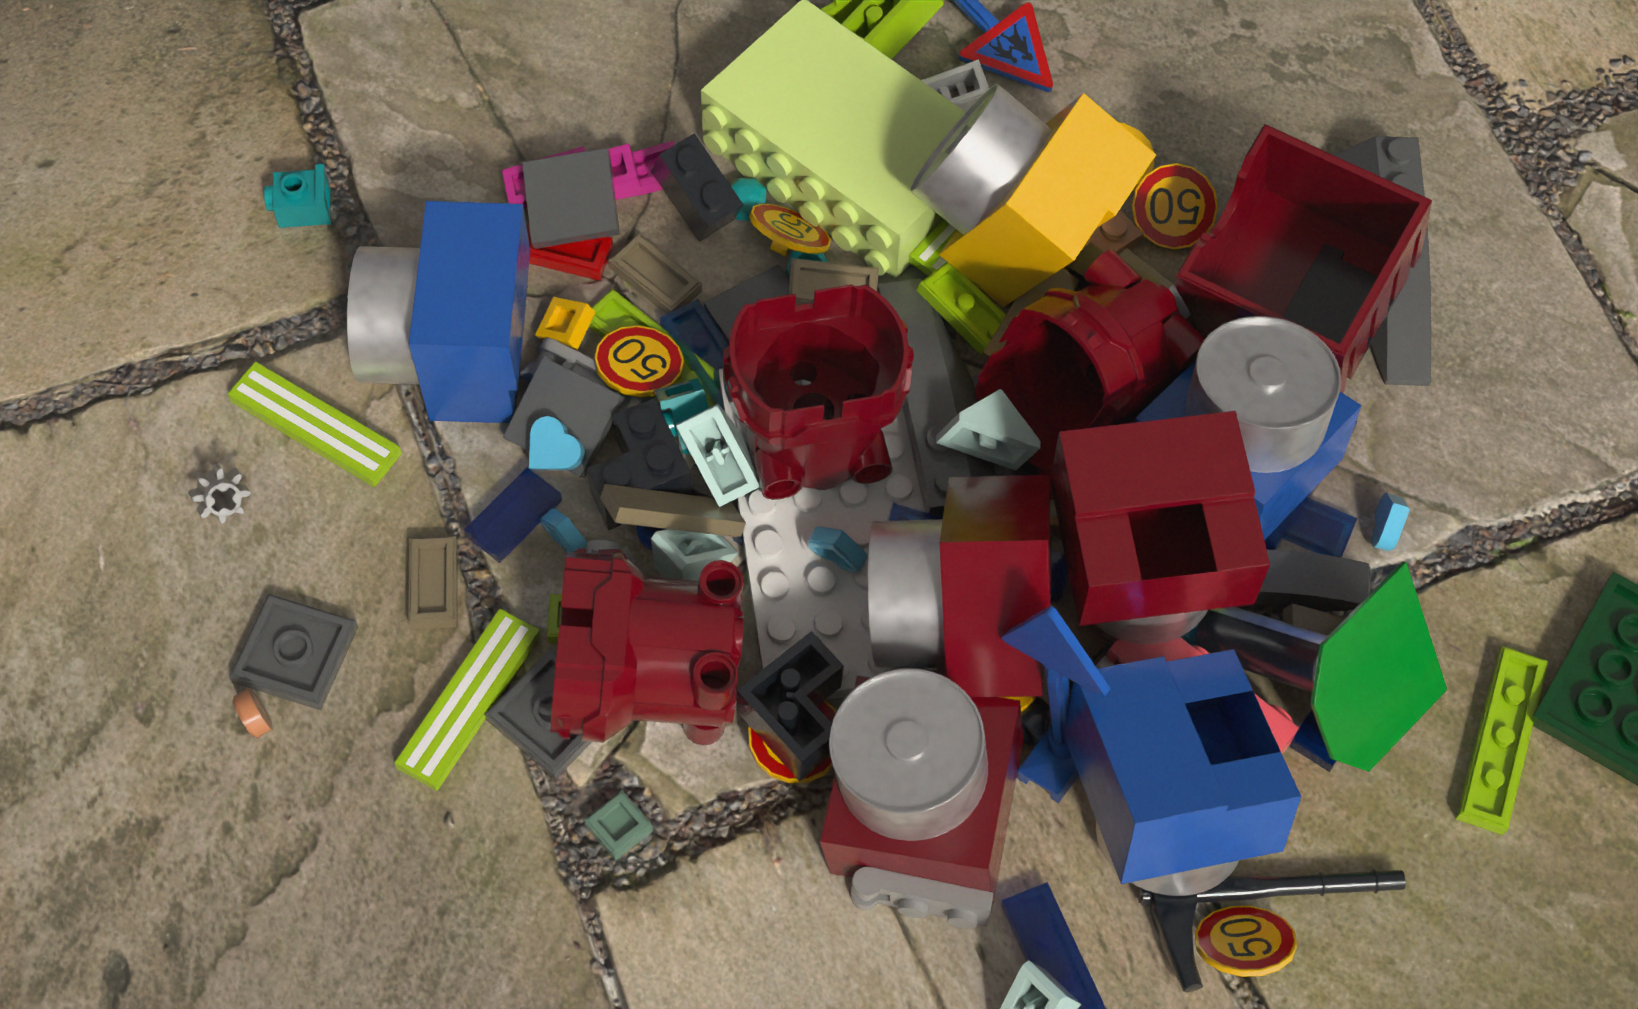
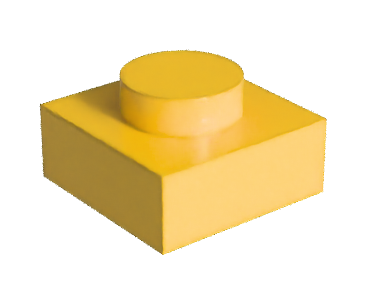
[535,297,596,350]

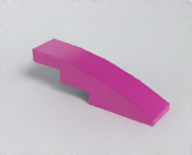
[502,141,675,209]

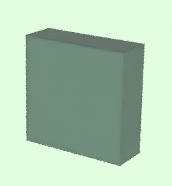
[584,790,654,861]

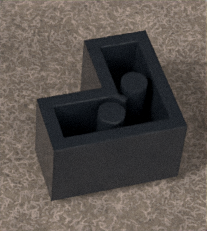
[587,398,692,530]
[736,631,844,782]

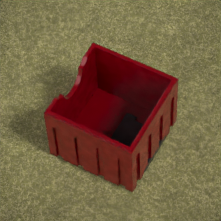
[1176,124,1432,393]

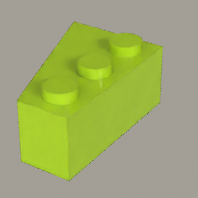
[820,0,944,60]

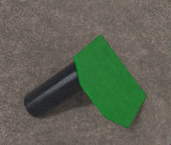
[1196,561,1448,772]

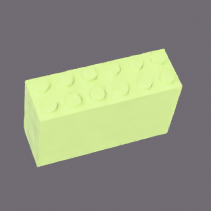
[701,0,966,278]

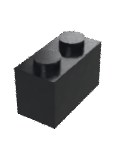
[651,133,744,242]

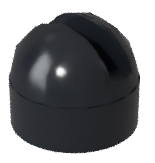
[1021,703,1049,746]

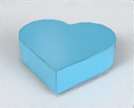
[529,416,585,470]
[1372,492,1410,552]
[540,508,587,552]
[807,526,868,573]

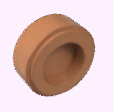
[232,688,273,738]

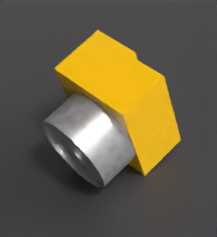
[910,84,1156,307]

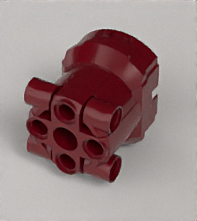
[974,249,1206,471]
[723,284,914,500]
[550,548,744,745]

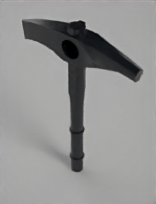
[1137,869,1406,992]

